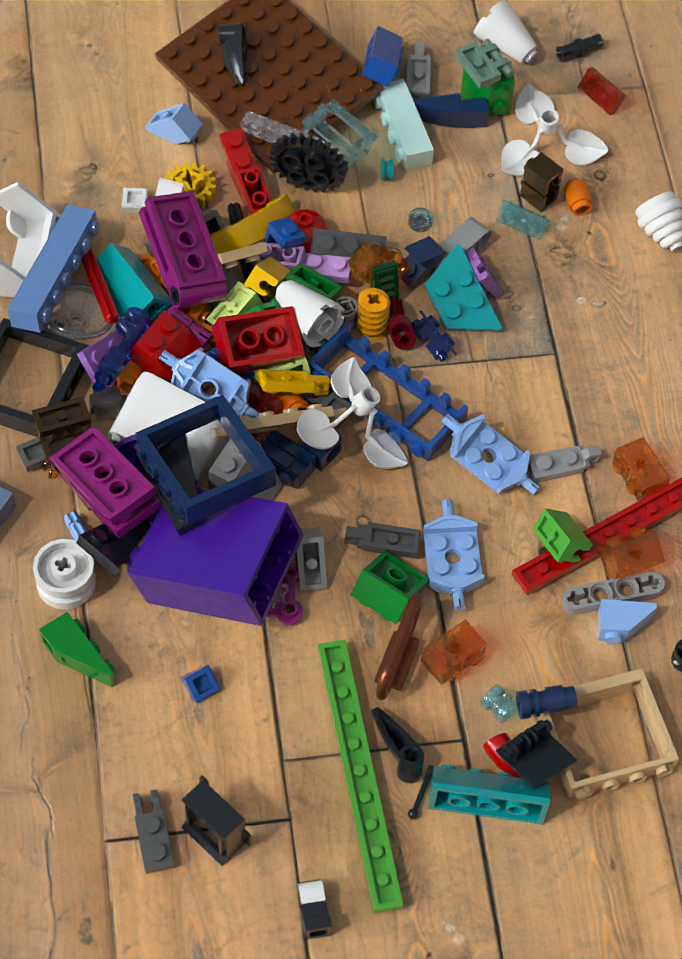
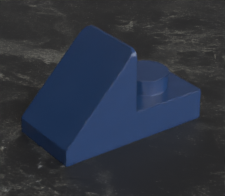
[398,236,447,289]

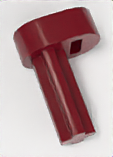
[388,296,417,350]

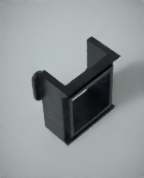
[181,775,252,866]

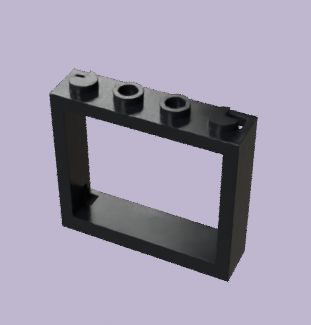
[0,318,89,437]

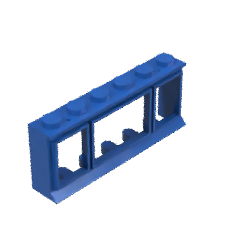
[308,322,468,462]

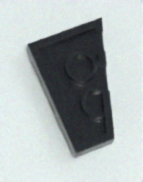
[76,520,150,576]

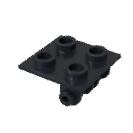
[495,720,577,790]

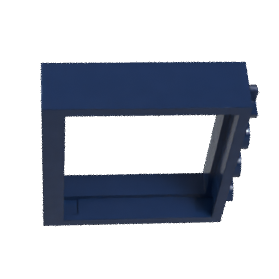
[134,395,276,525]

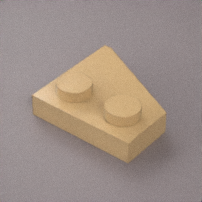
[218,242,268,269]

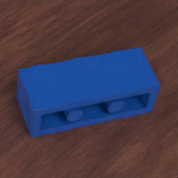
[362,26,404,87]

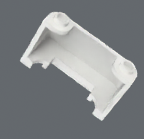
[108,372,231,488]

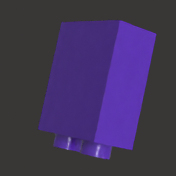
[127,488,304,626]

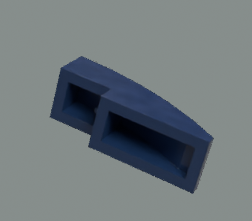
[413,93,489,128]

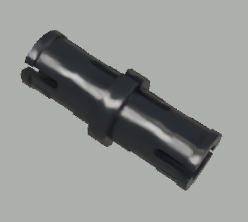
[556,33,604,61]

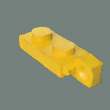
[256,369,331,396]

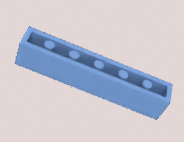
[8,205,100,333]

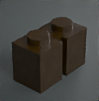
[520,152,563,212]

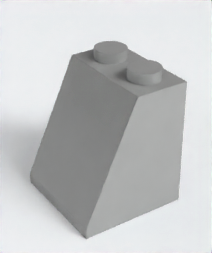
[208,439,282,501]

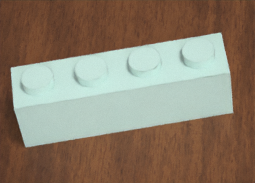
[373,79,434,171]

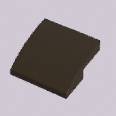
[32,397,92,465]

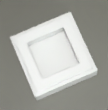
[122,188,148,213]

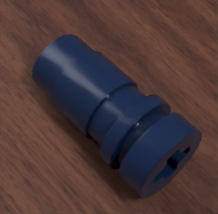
[516,685,577,720]

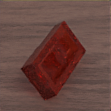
[578,67,626,115]

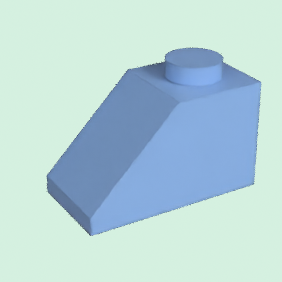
[145,103,203,144]
[597,599,657,644]

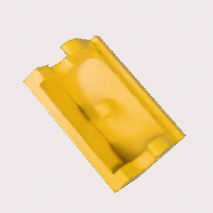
[243,256,291,296]

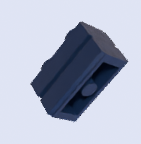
[260,430,317,489]

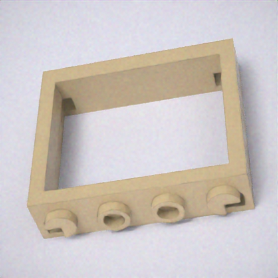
[537,668,679,799]

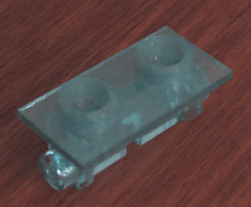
[496,199,550,240]

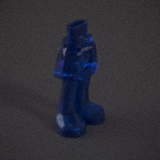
[92,307,152,393]

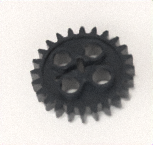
[269,132,348,193]

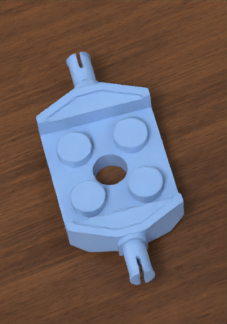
[159,347,260,418]
[441,413,540,495]
[423,499,484,611]

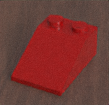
[212,306,305,374]
[128,310,206,389]

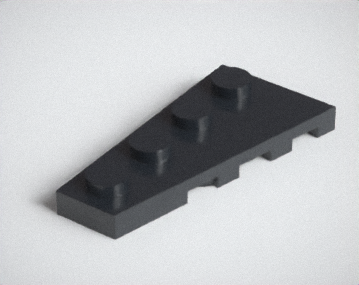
[136,433,204,536]

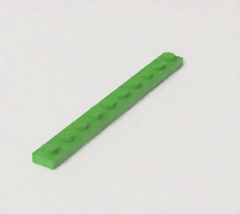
[318,640,403,914]

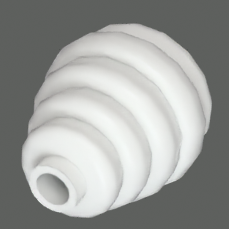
[635,191,682,251]

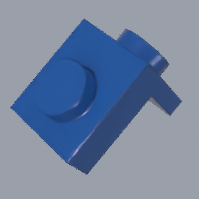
[264,217,306,249]

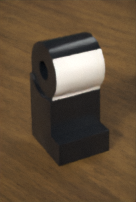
[297,879,332,940]

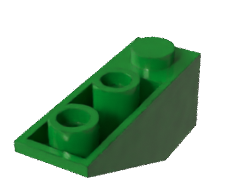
[39,612,116,687]

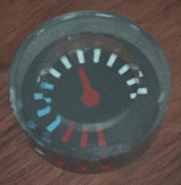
[408,208,433,232]

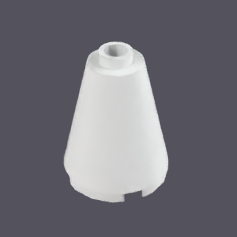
[474,0,538,64]
[276,280,345,347]

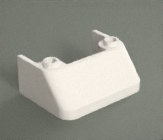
[0,182,61,298]

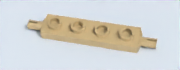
[212,404,348,439]

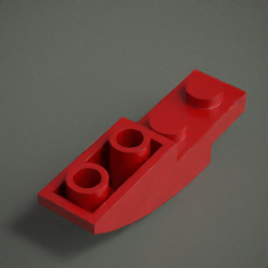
[219,128,272,215]

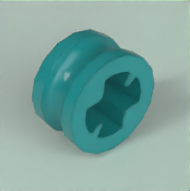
[381,158,394,180]

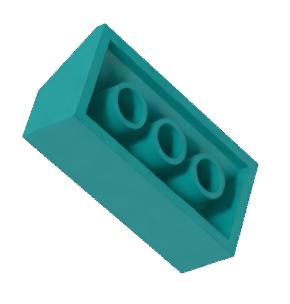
[428,765,550,825]

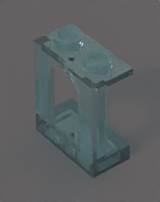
[299,99,378,167]

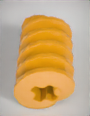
[356,288,390,341]

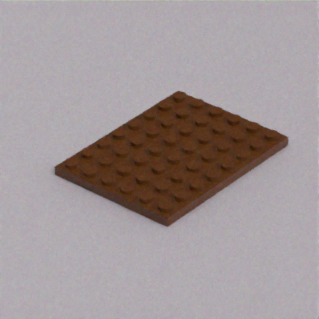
[155,0,383,174]

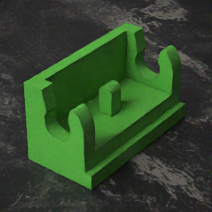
[532,508,593,563]

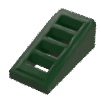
[370,260,399,302]

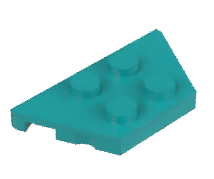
[424,244,502,332]

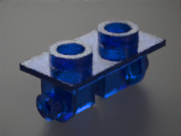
[412,311,457,362]

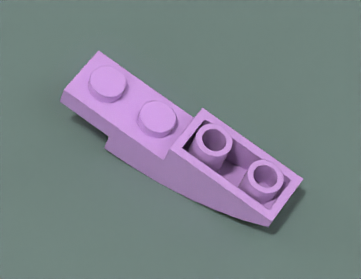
[251,242,355,284]

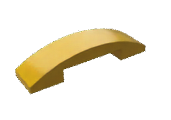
[210,194,295,255]

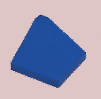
[180,665,221,703]

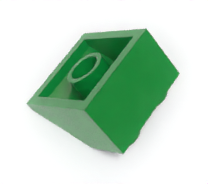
[460,61,515,115]
[350,550,429,624]

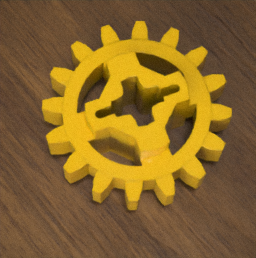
[164,162,216,208]

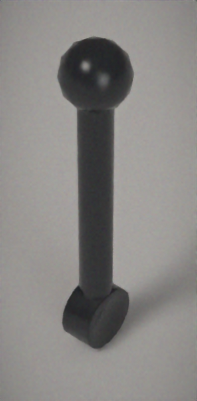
[408,764,434,820]

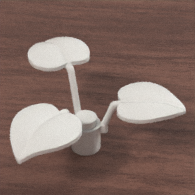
[501,83,608,176]
[297,357,408,469]

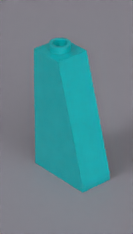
[96,243,172,334]

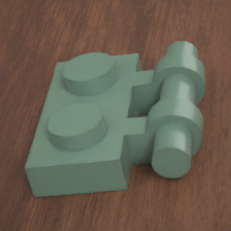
[455,39,515,89]

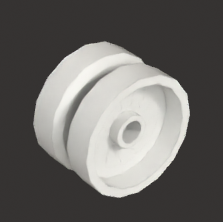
[33,539,97,610]

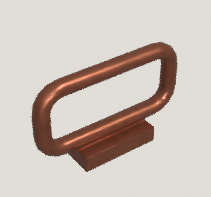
[375,593,422,700]

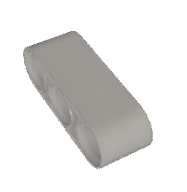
[433,217,492,270]

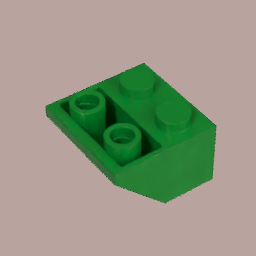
[271,262,342,308]

